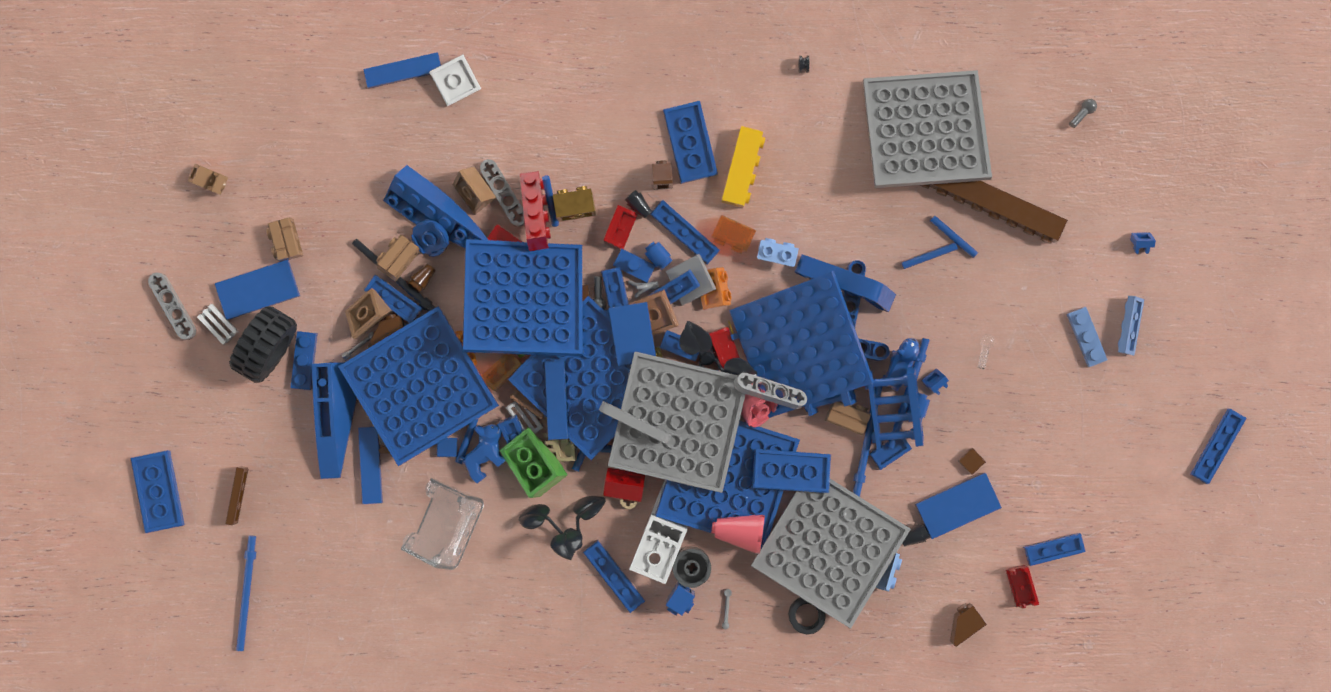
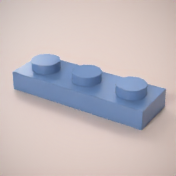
[1118,295,1144,356]
[1067,307,1108,367]

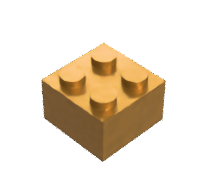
[553,186,597,222]

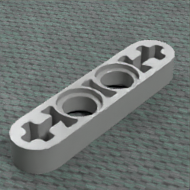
[480,159,525,226]
[148,273,196,340]
[734,373,807,409]
[599,401,672,444]

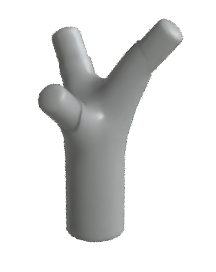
[628,280,659,298]

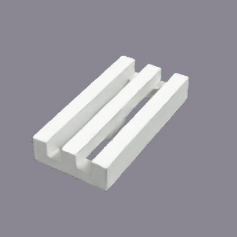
[197,304,239,345]
[506,401,543,434]

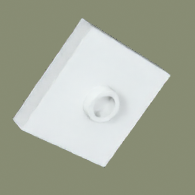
[429,55,481,106]

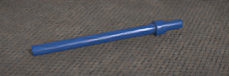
[887,338,930,449]
[853,386,883,497]
[236,535,257,651]

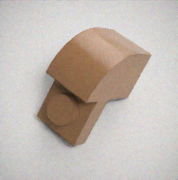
[188,164,228,195]

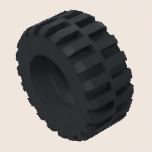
[229,306,297,383]

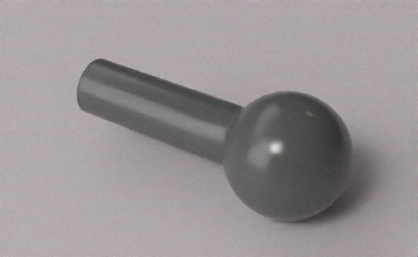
[1069,99,1097,128]
[593,276,606,310]

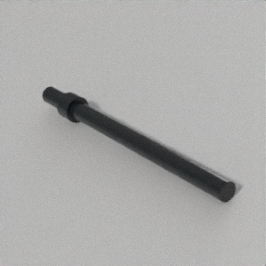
[352,239,436,311]

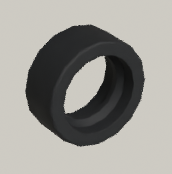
[788,597,826,635]

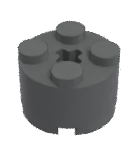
[672,546,711,588]

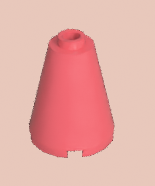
[741,384,778,427]
[711,515,765,554]

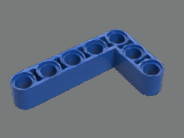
[794,254,896,312]
[842,260,890,360]

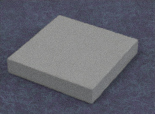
[666,254,716,306]

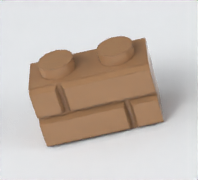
[266,217,304,262]
[376,235,419,281]
[825,401,871,435]

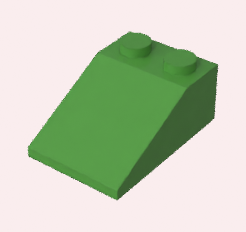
[499,428,568,498]

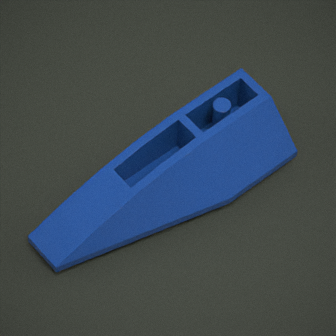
[383,165,488,248]
[312,362,357,479]

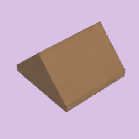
[452,167,496,215]
[345,288,392,339]

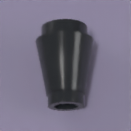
[625,190,652,218]
[903,524,930,547]

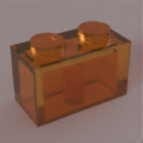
[711,215,756,254]
[481,354,522,391]

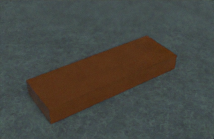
[225,466,249,526]

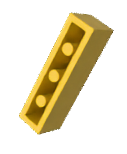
[721,126,765,208]

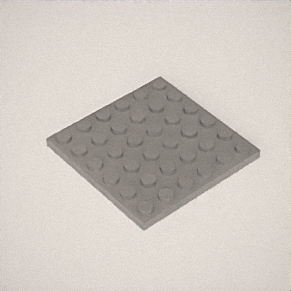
[863,70,992,188]
[608,351,747,493]
[751,479,911,629]

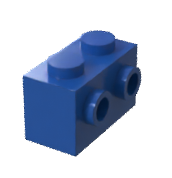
[666,582,695,616]

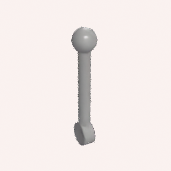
[342,332,374,359]
[722,589,732,630]

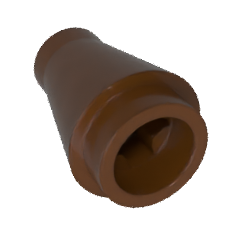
[408,264,436,292]

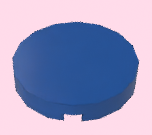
[411,219,449,257]

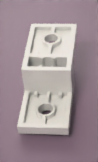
[629,479,687,584]

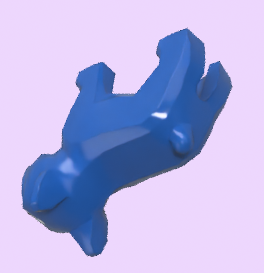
[882,338,920,391]
[460,424,506,483]

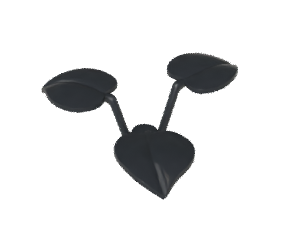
[679,321,757,376]
[518,496,606,560]

